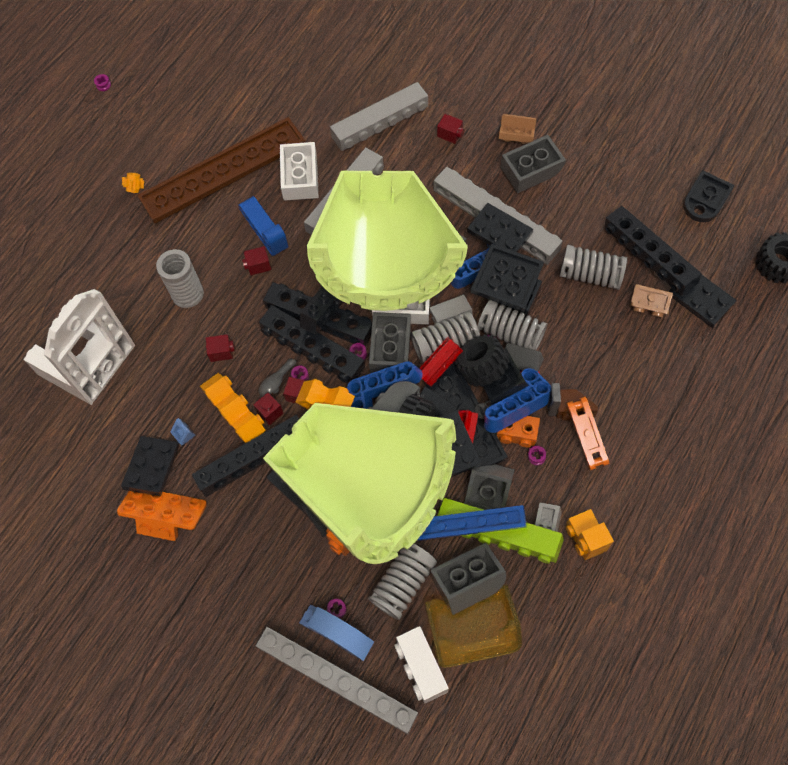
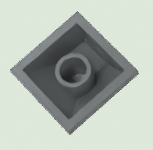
[464,464,515,510]

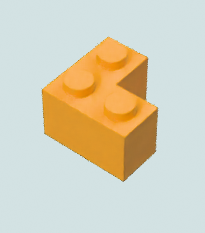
[296,379,355,410]
[566,509,614,560]

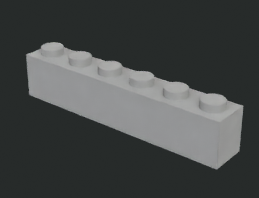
[330,82,428,151]
[304,147,384,235]

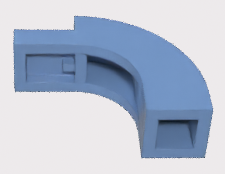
[299,605,374,661]

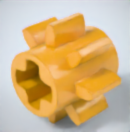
[122,173,144,193]

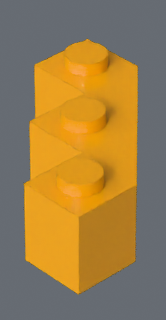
[200,373,266,443]

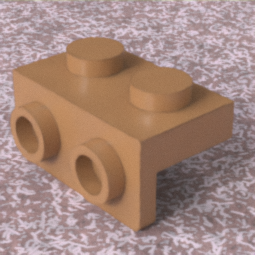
[499,114,536,144]
[630,284,673,318]

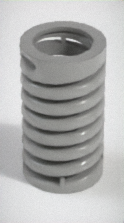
[560,245,627,290]
[156,249,204,308]
[477,300,548,350]
[410,311,480,364]
[368,544,437,620]

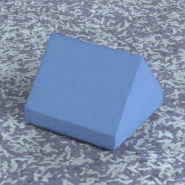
[170,418,195,445]

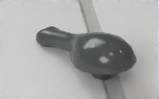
[258,358,297,397]

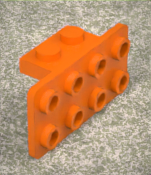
[117,491,207,541]

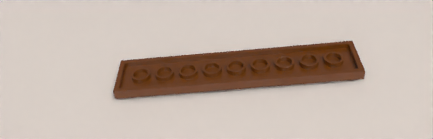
[137,117,306,224]

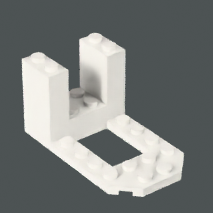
[23,289,135,405]

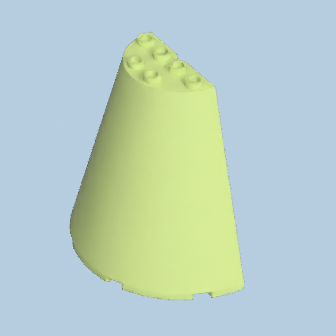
[307,171,468,311]
[263,403,456,564]

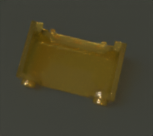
[425,584,522,668]

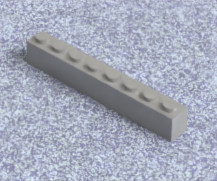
[434,167,562,265]
[256,627,418,735]

